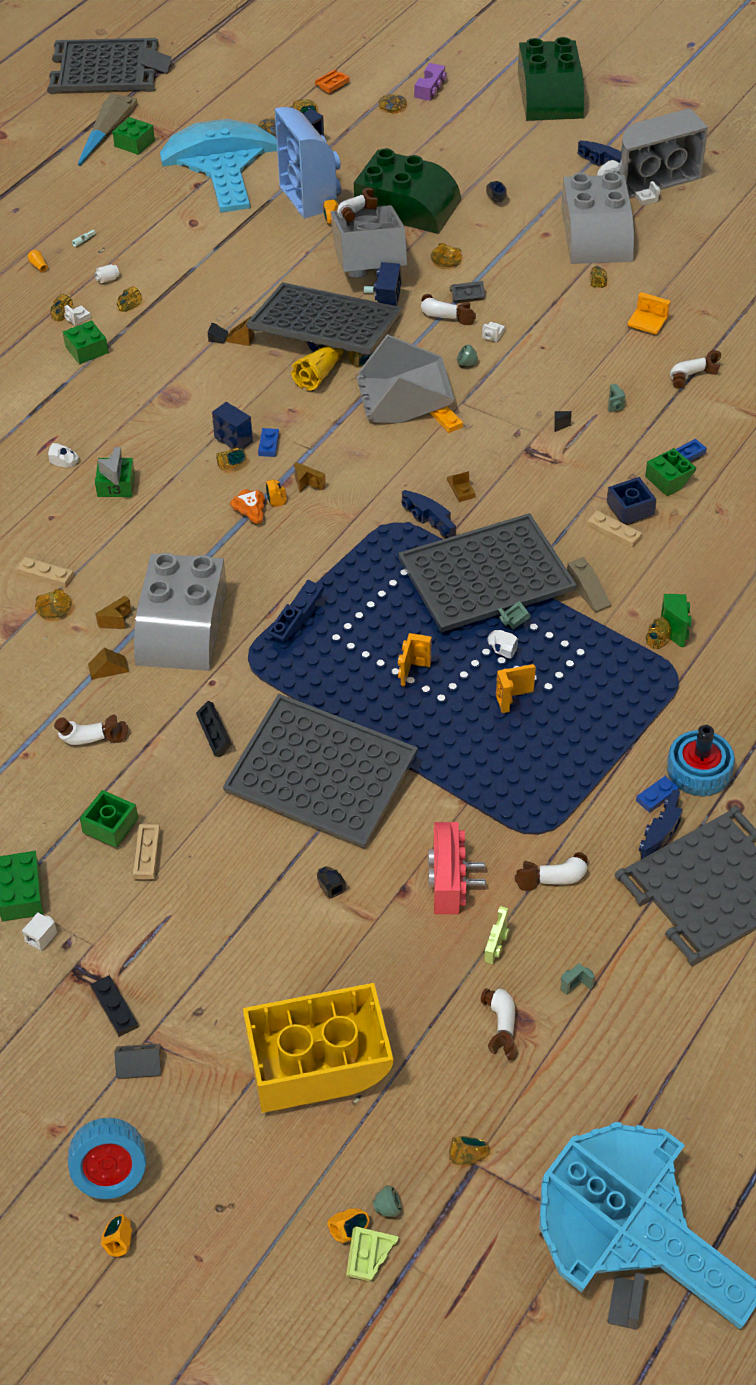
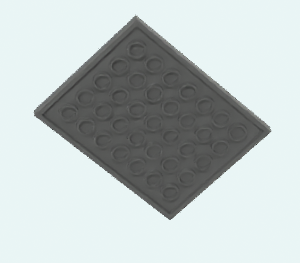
[247,282,402,355]
[398,513,577,632]
[223,693,418,848]

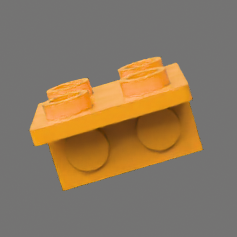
[627,292,671,334]
[398,633,432,686]
[496,664,536,713]

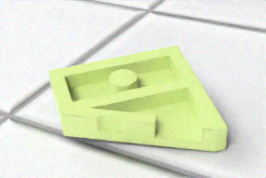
[484,906,510,964]
[346,1227,398,1281]

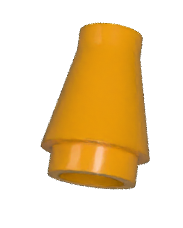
[28,250,48,272]

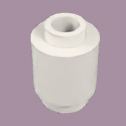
[95,264,119,283]

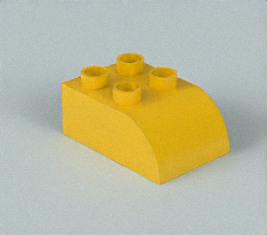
[243,983,394,1113]

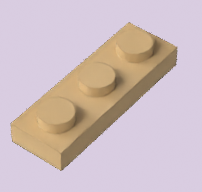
[587,511,642,548]
[17,557,74,588]
[133,824,160,879]

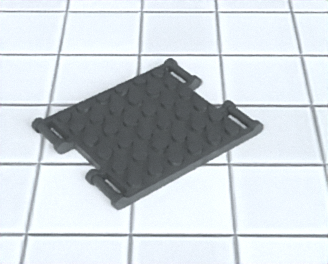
[47,38,159,94]
[614,805,756,966]

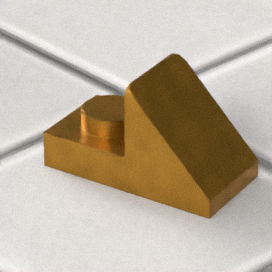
[294,462,326,492]
[447,471,475,502]
[95,596,132,629]

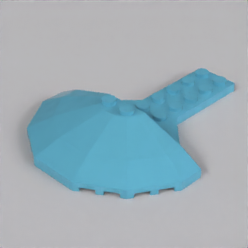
[160,119,277,213]
[539,1122,756,1329]

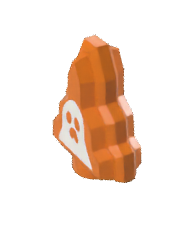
[230,489,265,524]

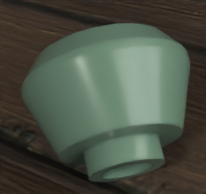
[457,345,478,366]
[373,1185,402,1217]

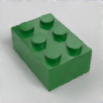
[0,850,44,922]

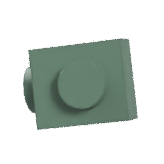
[608,384,625,412]
[498,601,531,630]
[560,963,595,995]

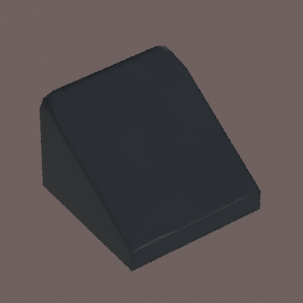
[208,323,228,343]
[554,411,572,432]

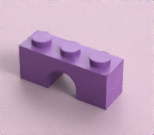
[414,63,447,101]

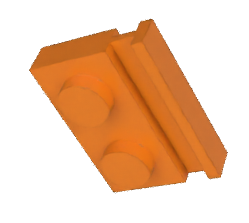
[315,69,350,93]

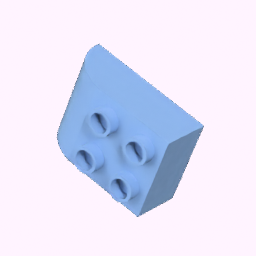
[275,107,341,219]

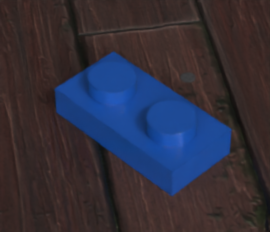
[258,428,279,457]
[676,439,707,461]
[636,776,679,813]

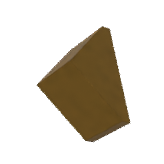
[226,316,254,346]
[88,648,129,680]

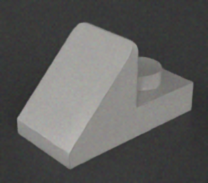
[98,447,123,485]

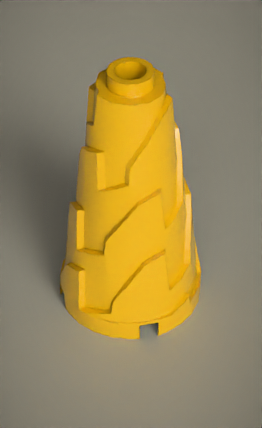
[291,345,343,391]

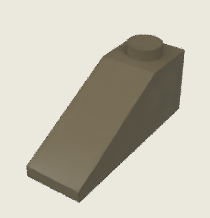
[567,557,611,613]

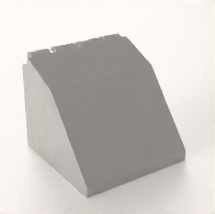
[357,334,455,423]

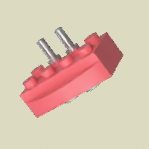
[428,822,486,914]

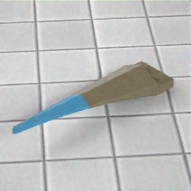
[78,94,137,166]

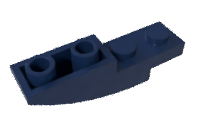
[577,140,621,166]
[401,490,456,538]
[267,580,324,641]
[639,790,683,859]

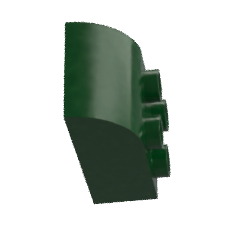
[518,37,584,121]
[354,148,461,234]

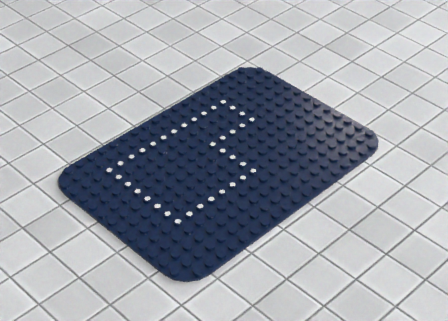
[248,522,679,835]

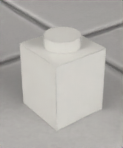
[22,913,57,951]

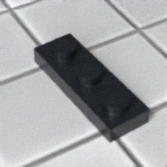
[196,701,232,757]
[90,975,138,1037]

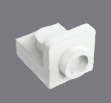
[635,181,660,206]
[64,305,91,326]
[482,322,505,342]

